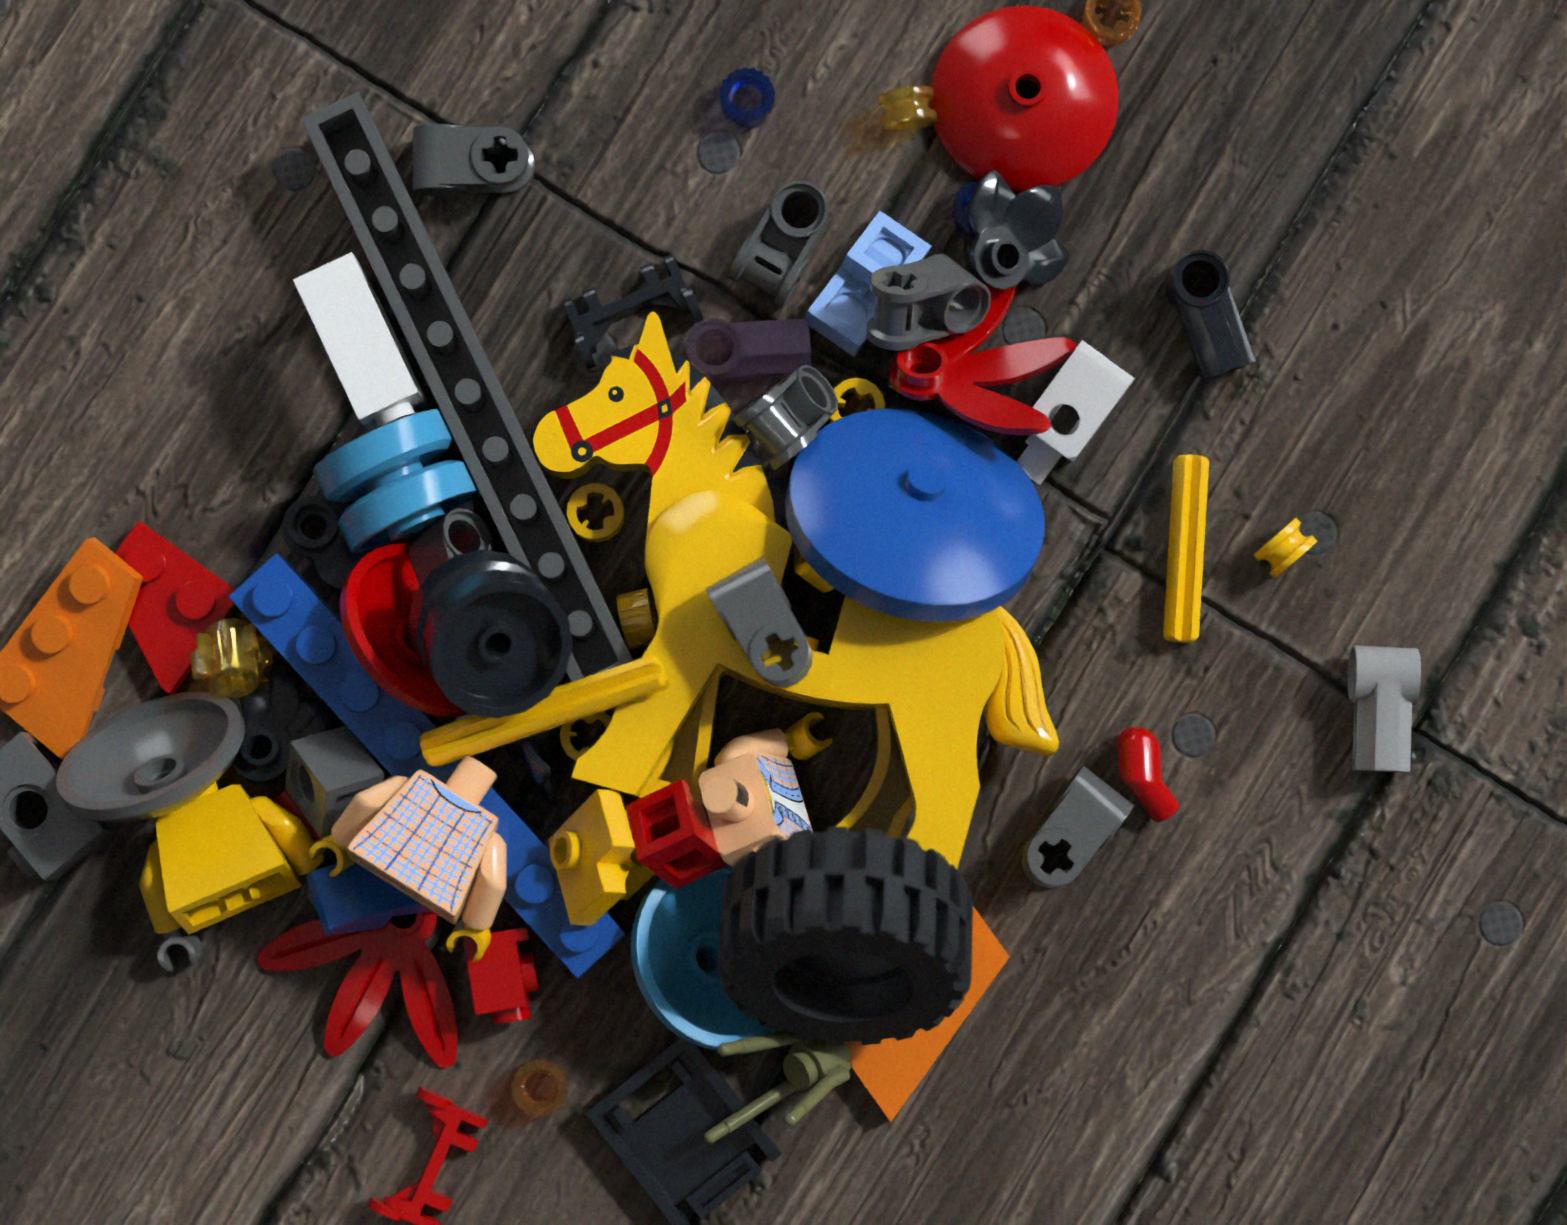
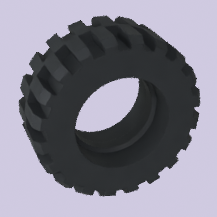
[717,827,973,1045]

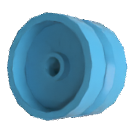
[313,409,480,553]

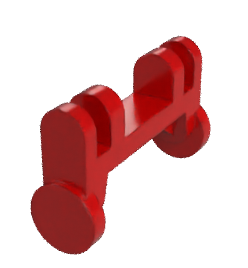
[367,1086,489,1225]

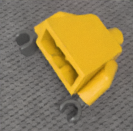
[139,782,325,971]

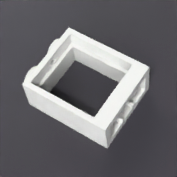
[293,252,431,432]

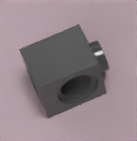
[285,725,384,838]

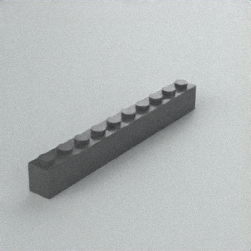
[301,91,634,682]

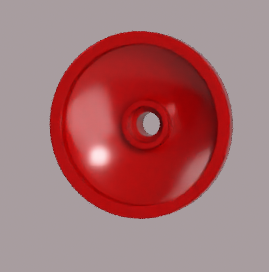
[930,6,1119,193]
[340,543,471,717]

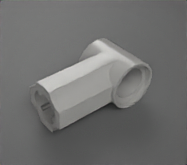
[1347,645,1421,772]

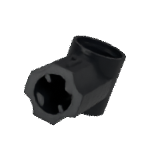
[1164,249,1256,381]

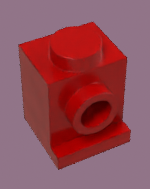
[625,779,729,889]
[463,926,540,1025]

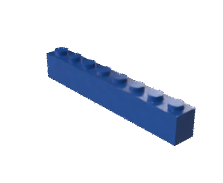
[228,553,629,978]

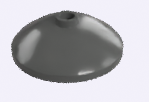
[56,692,245,823]

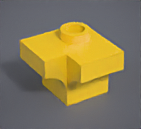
[548,789,655,926]

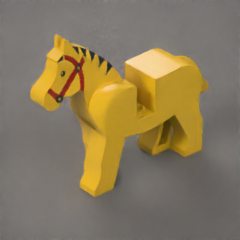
[533,312,1059,869]

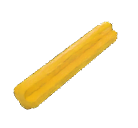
[1163,454,1209,643]

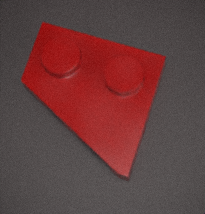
[115,521,237,694]

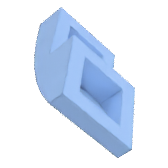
[803,211,931,357]

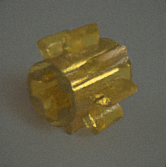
[190,618,273,698]

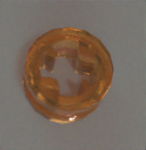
[1082,0,1142,46]

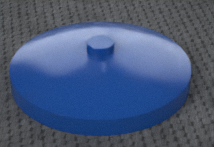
[785,409,1045,622]

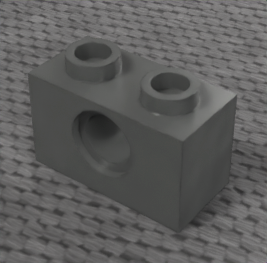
[0,731,116,880]

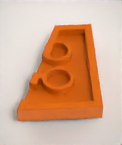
[0,537,144,760]
[845,906,1010,1122]

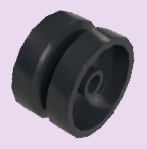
[408,550,573,718]

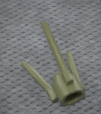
[704,1031,851,1144]

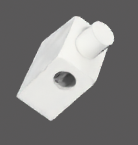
[1013,340,1135,485]

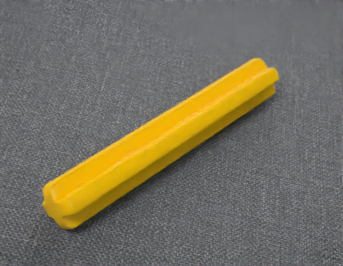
[419,655,669,767]

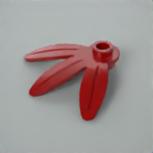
[889,284,1077,435]
[257,912,457,1068]

